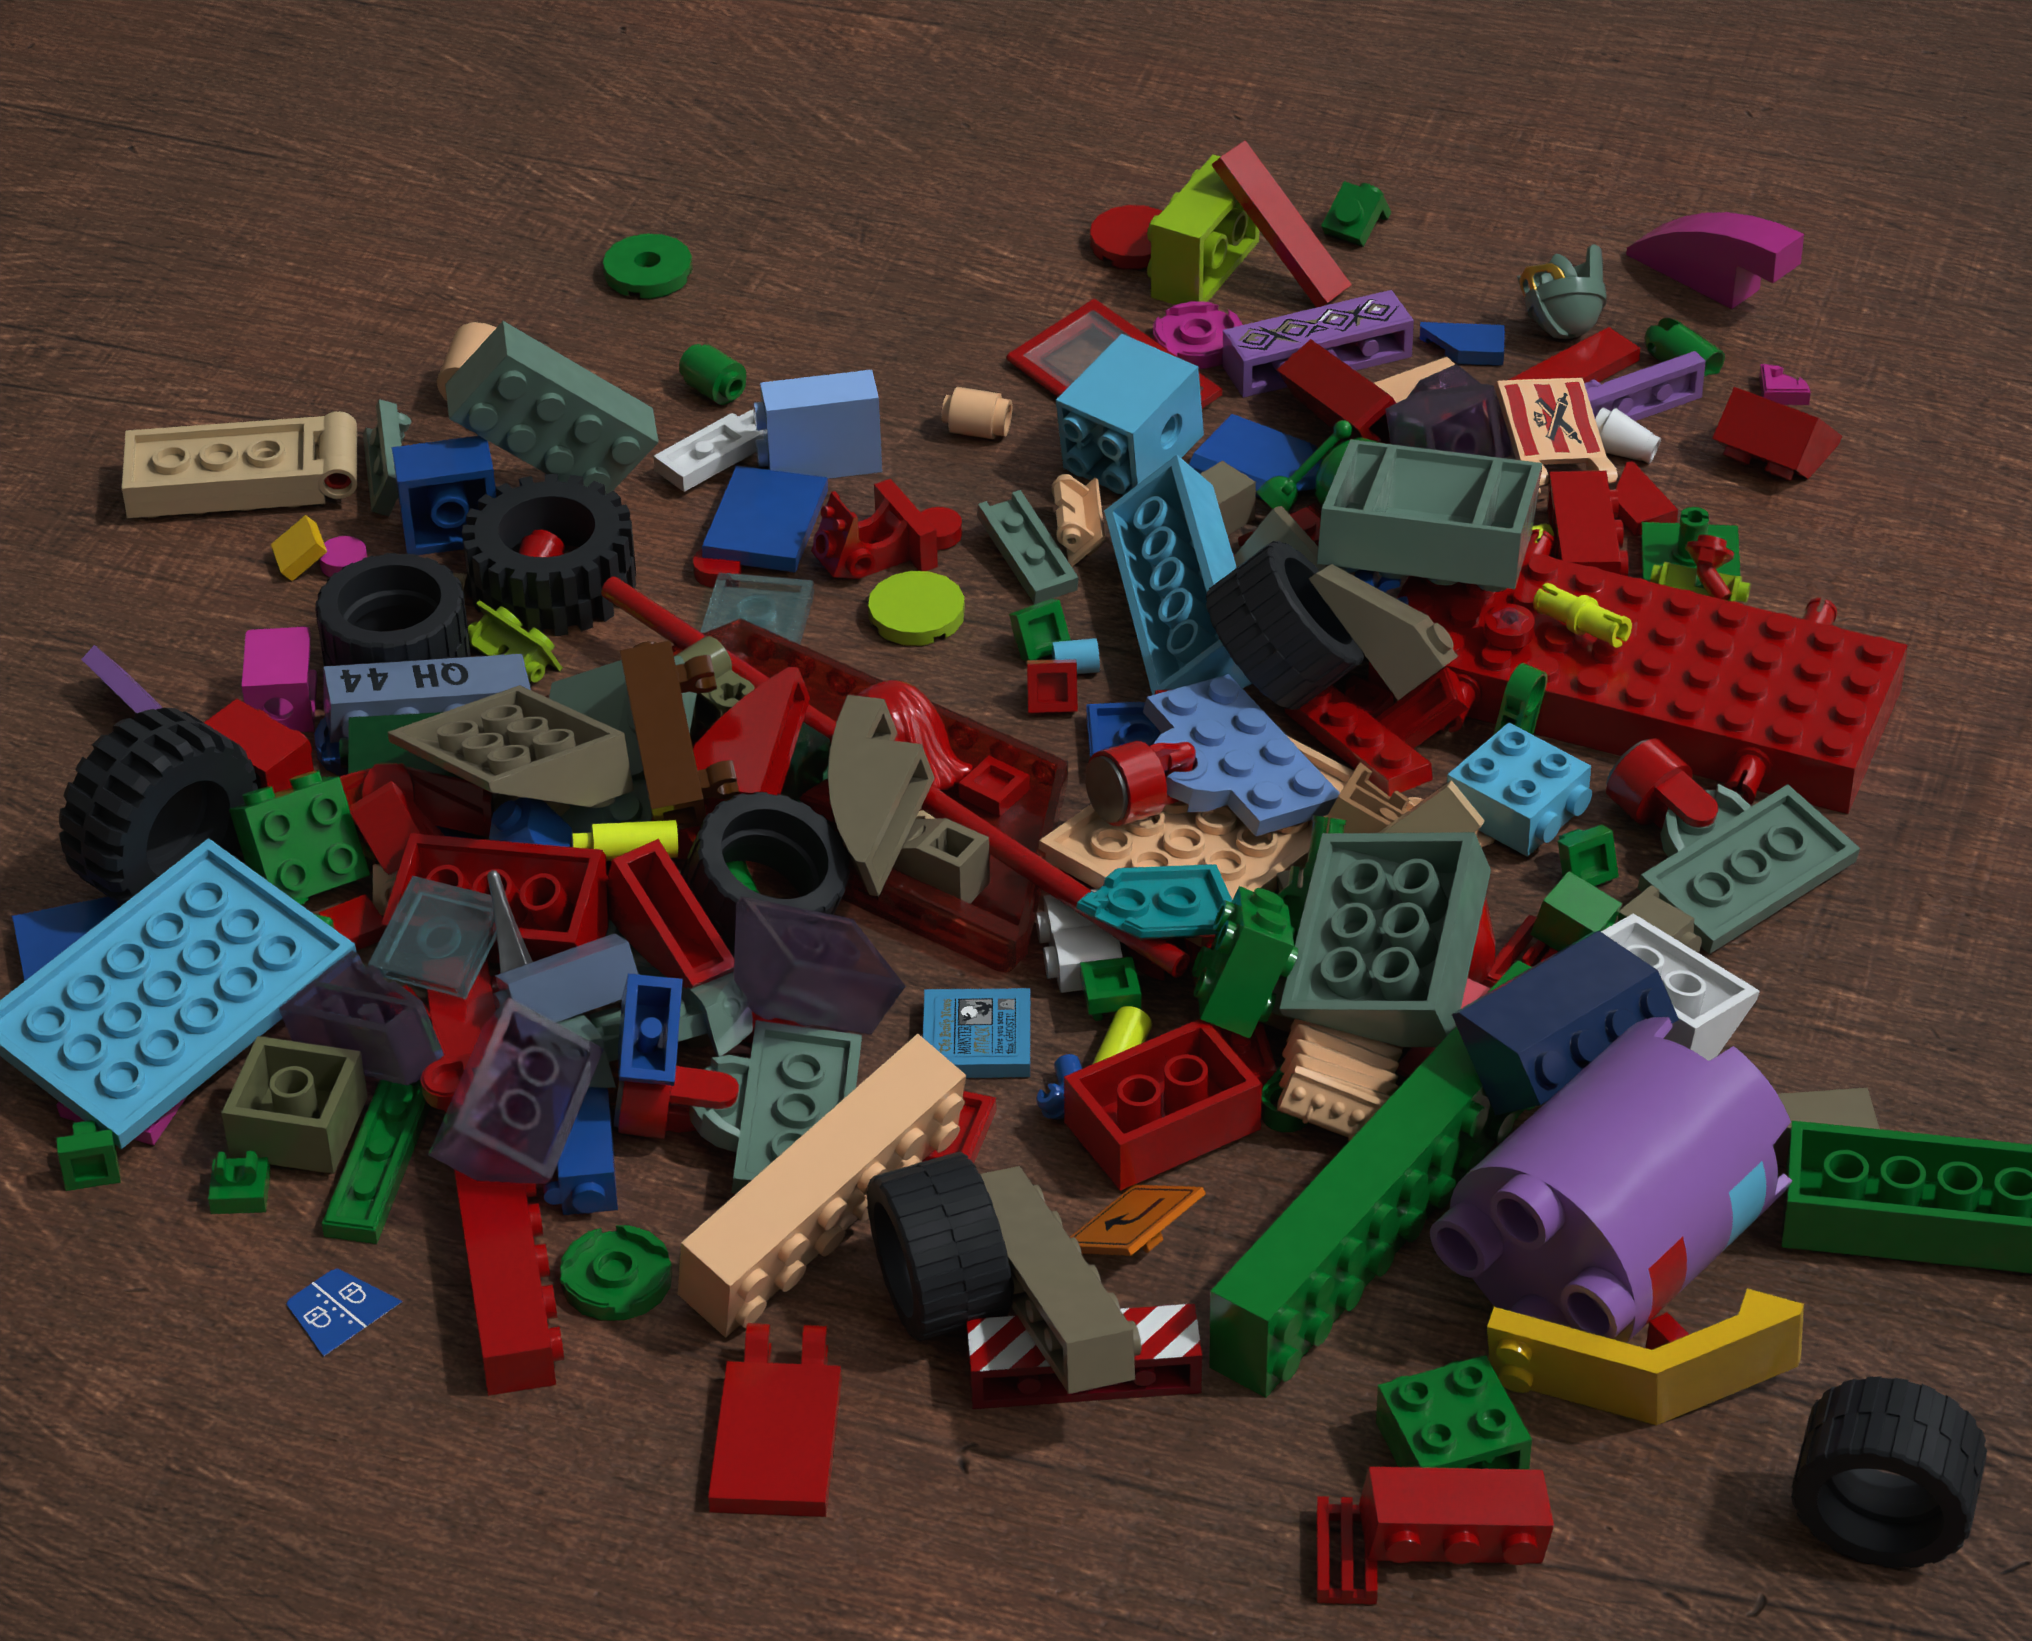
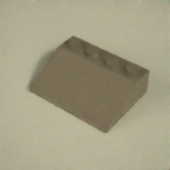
[387,685,634,808]

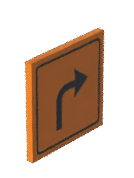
[1069,1185,1206,1256]

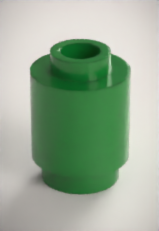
[679,344,746,405]

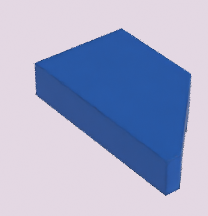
[1420,322,1505,366]

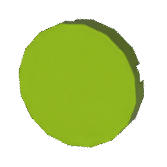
[868,571,965,646]

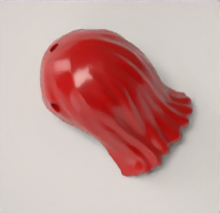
[856,680,973,790]

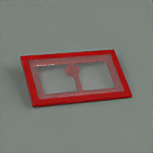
[1006,298,1222,409]

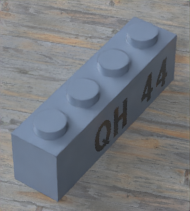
[323,654,531,743]

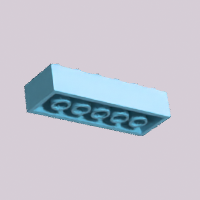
[1104,455,1252,695]

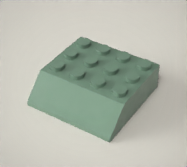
[1317,439,1542,592]

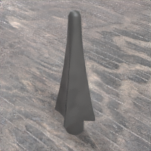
[487,870,533,974]

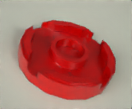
[1090,205,1162,269]

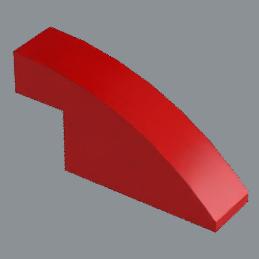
[652,667,810,860]
[606,839,738,989]

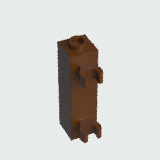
[620,640,739,830]

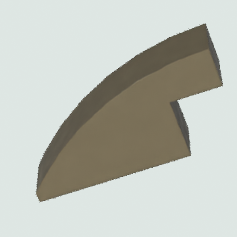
[828,695,935,896]

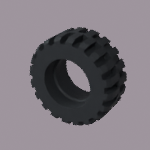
[59,707,258,905]

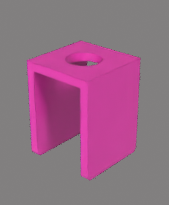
[242,627,317,732]

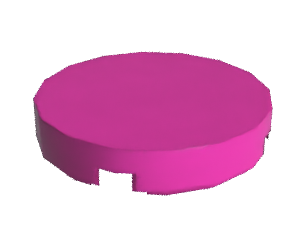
[1153,301,1243,369]

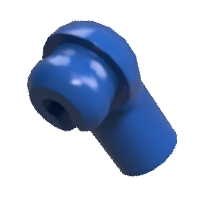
[1036,1054,1082,1120]

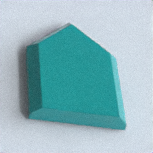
[1076,864,1232,940]

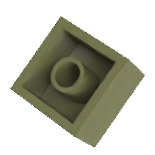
[221,1036,368,1174]

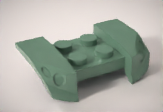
[531,971,753,1088]

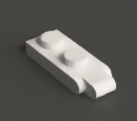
[653,410,764,492]

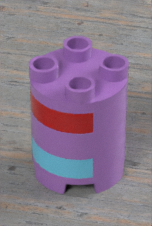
[1430,1017,1792,1343]

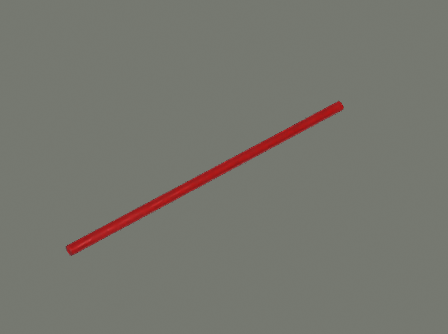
[601,576,1190,978]

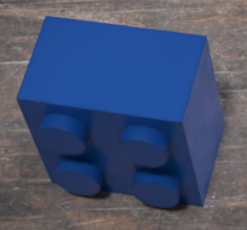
[392,436,497,555]

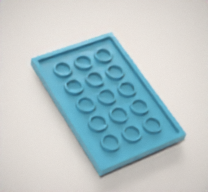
[0,838,357,1149]

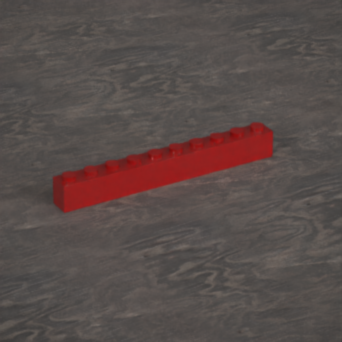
[423,955,564,1396]

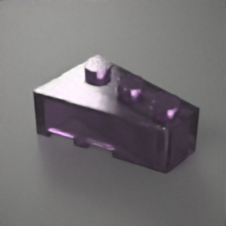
[278,950,444,1086]

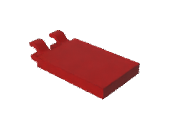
[708,1323,842,1517]

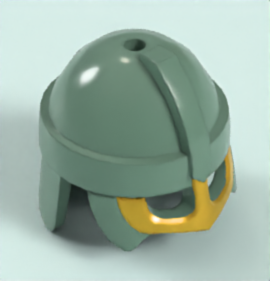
[1517,244,1607,339]

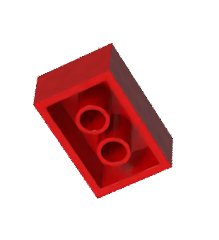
[1064,1019,1262,1191]

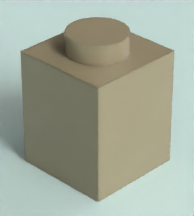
[1200,461,1256,536]

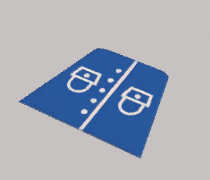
[287,1269,403,1356]

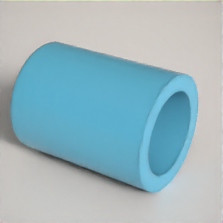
[1052,638,1100,674]

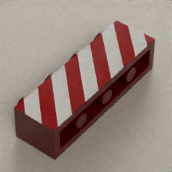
[967,1304,1202,1409]

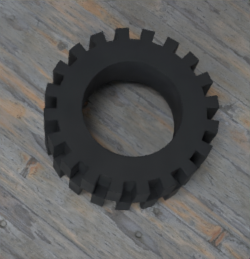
[462,474,637,636]

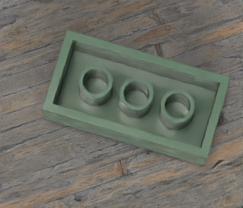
[445,321,659,495]

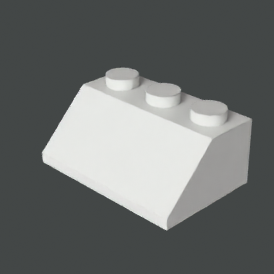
[1601,913,1759,1061]

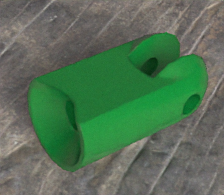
[1644,318,1725,376]

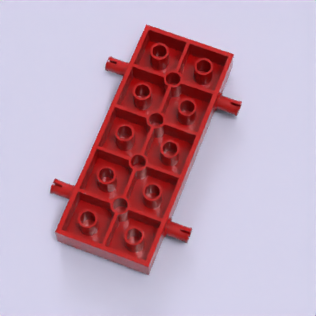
[1368,529,1908,814]

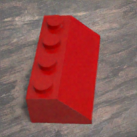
[381,833,608,964]

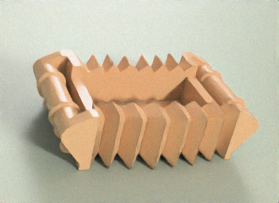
[1277,1019,1404,1141]

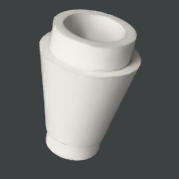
[1595,408,1661,464]

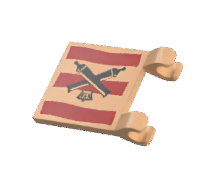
[1494,378,1618,497]

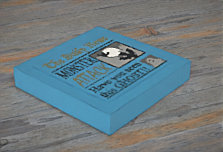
[923,988,1031,1078]

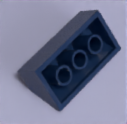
[1452,931,1679,1115]

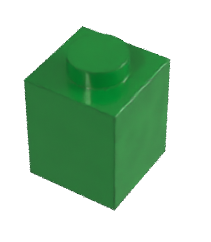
[1530,871,1622,952]

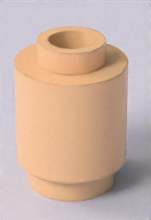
[942,387,1012,439]

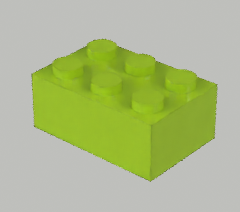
[1147,155,1259,305]

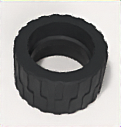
[1206,541,1364,710]
[315,553,471,667]
[680,792,850,967]
[867,1152,1013,1341]
[1791,1376,1987,1568]

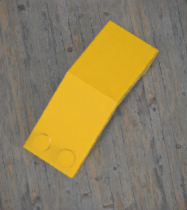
[1487,1289,1804,1425]

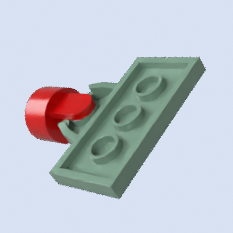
[1606,738,1860,954]
[614,1020,862,1194]

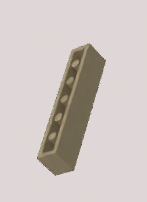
[980,1166,1141,1394]

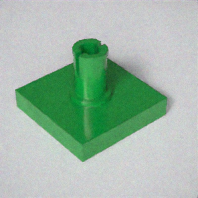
[1641,507,1741,602]

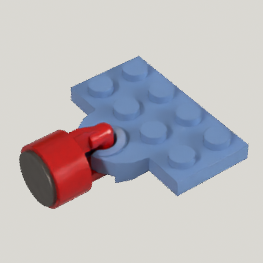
[1085,674,1340,837]

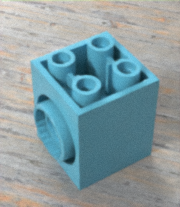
[1056,334,1204,495]

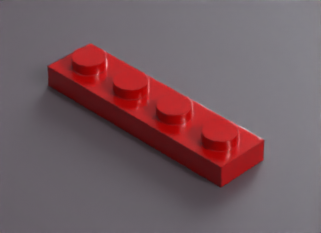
[1284,685,1433,797]

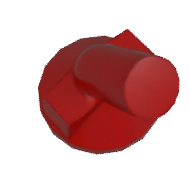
[1685,535,1734,600]

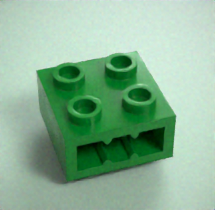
[229,770,370,900]
[1192,886,1298,1038]
[1376,1355,1532,1470]

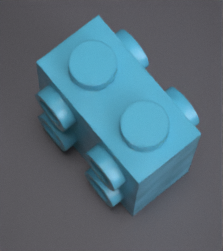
[1447,723,1592,857]

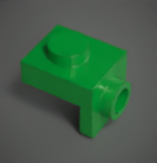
[1321,181,1392,247]

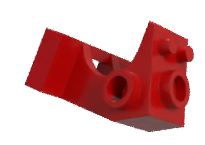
[811,478,938,579]

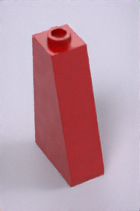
[1277,339,1424,448]

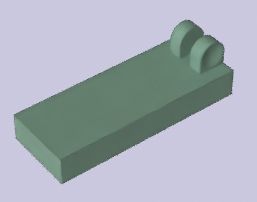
[363,399,411,516]
[977,490,1079,605]

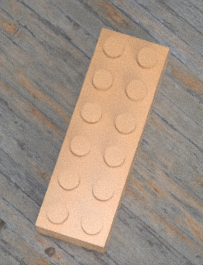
[678,1034,966,1338]

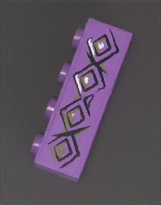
[1222,290,1414,398]

